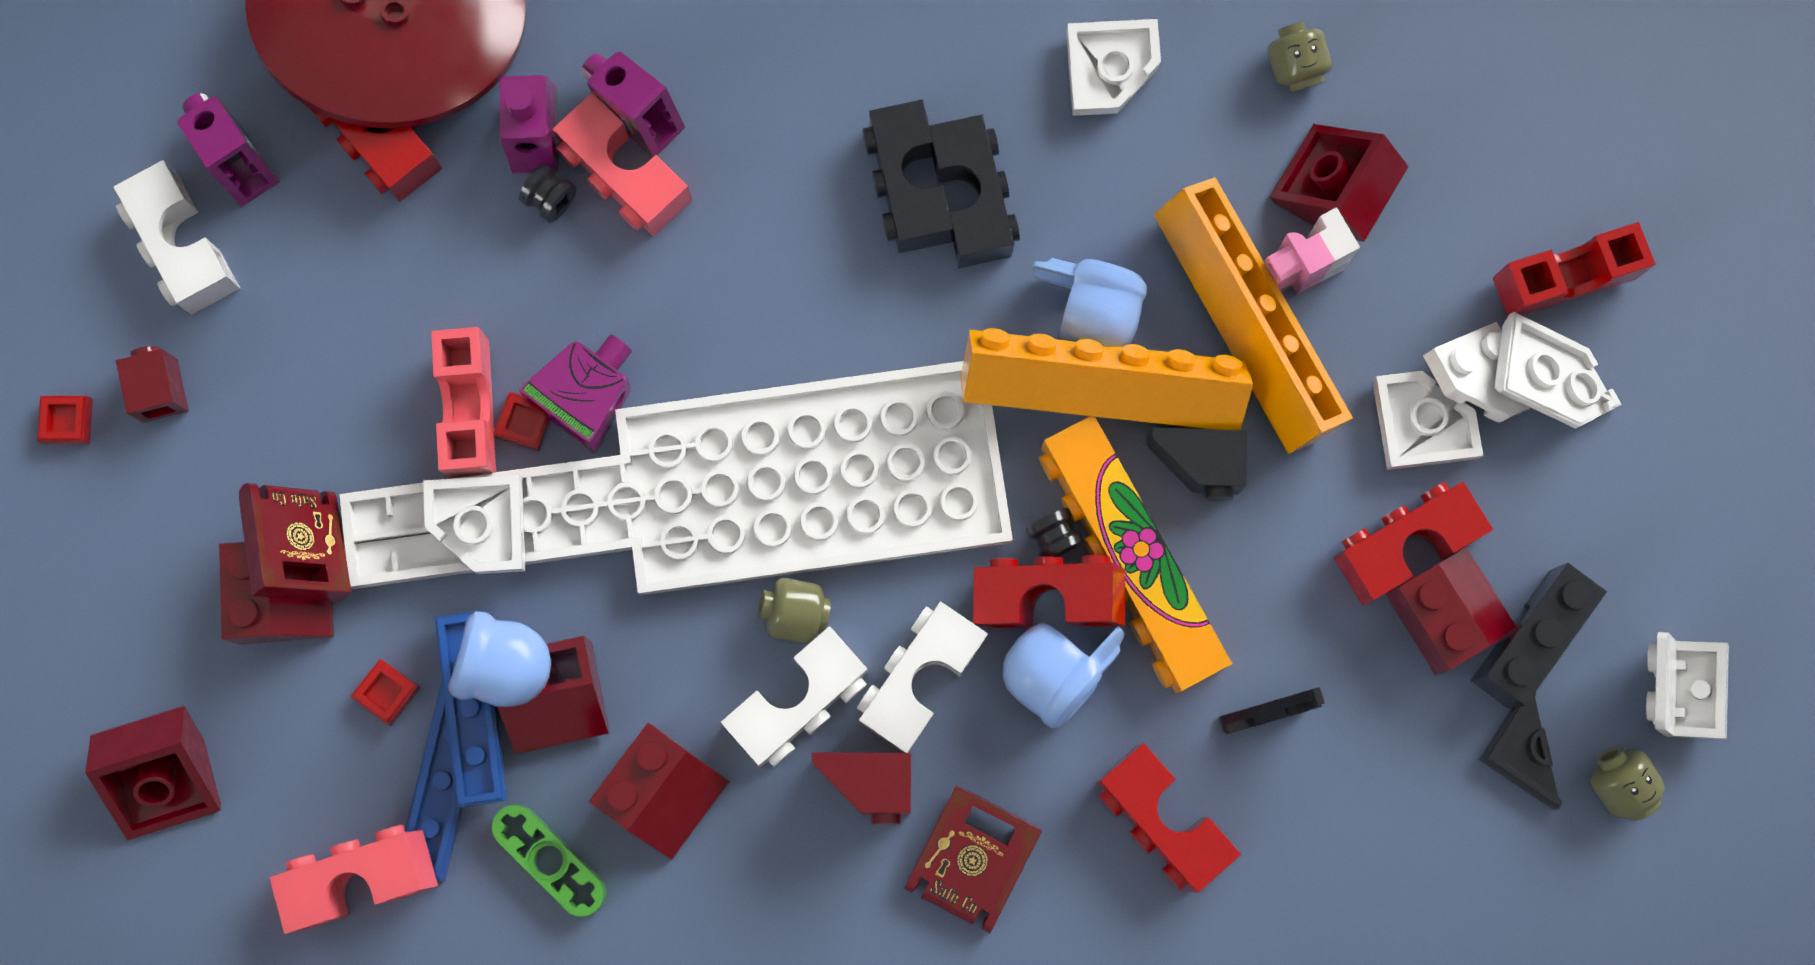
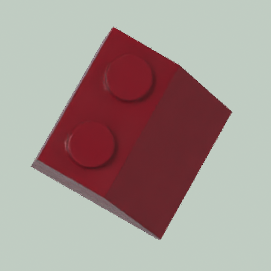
[1269,124,1409,242]
[219,542,334,645]
[1385,547,1516,675]
[85,706,221,841]
[588,722,730,860]
[812,753,911,824]

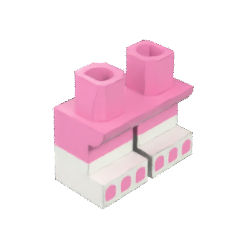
[1265,207,1360,295]

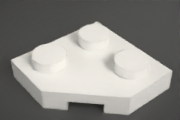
[1066,19,1161,116]
[1423,322,1531,423]
[1372,371,1484,470]
[423,474,525,574]

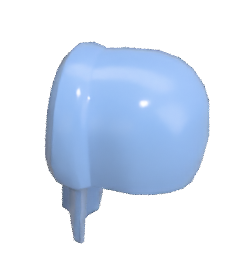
[1032,258,1147,347]
[448,612,551,707]
[1003,622,1124,729]

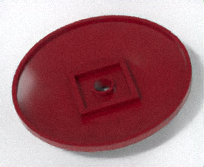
[245,0,526,128]

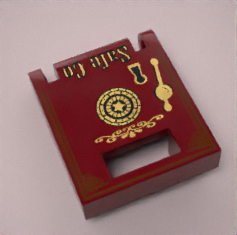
[239,483,351,601]
[904,784,1042,934]

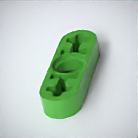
[492,805,607,917]

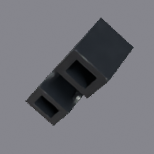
[862,99,953,253]
[929,114,1020,268]
[1470,563,1607,709]

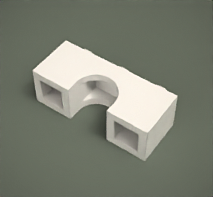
[113,160,241,315]
[857,601,988,753]
[721,626,868,768]

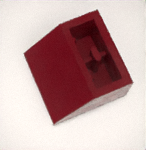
[498,636,610,755]

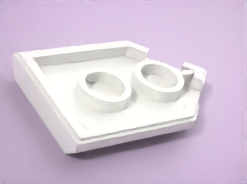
[1494,312,1622,429]

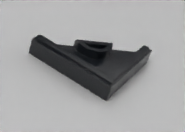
[1219,687,1325,734]
[1479,692,1562,810]

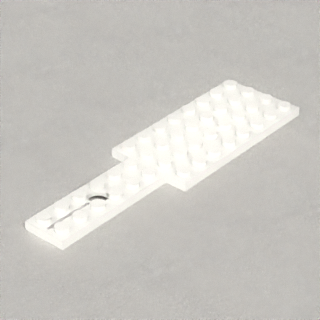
[339,361,1013,596]

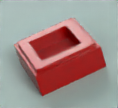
[494,392,550,452]
[37,396,93,444]
[350,659,421,726]

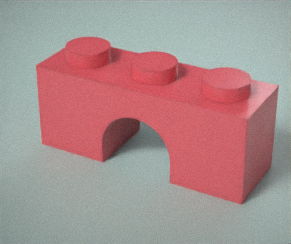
[552,92,692,236]
[431,327,497,479]
[269,825,438,934]

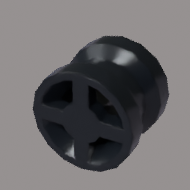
[519,164,577,223]
[1026,508,1085,557]

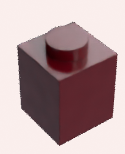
[115,346,189,423]

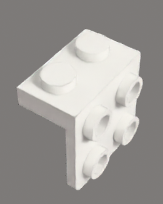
[1646,632,1729,740]

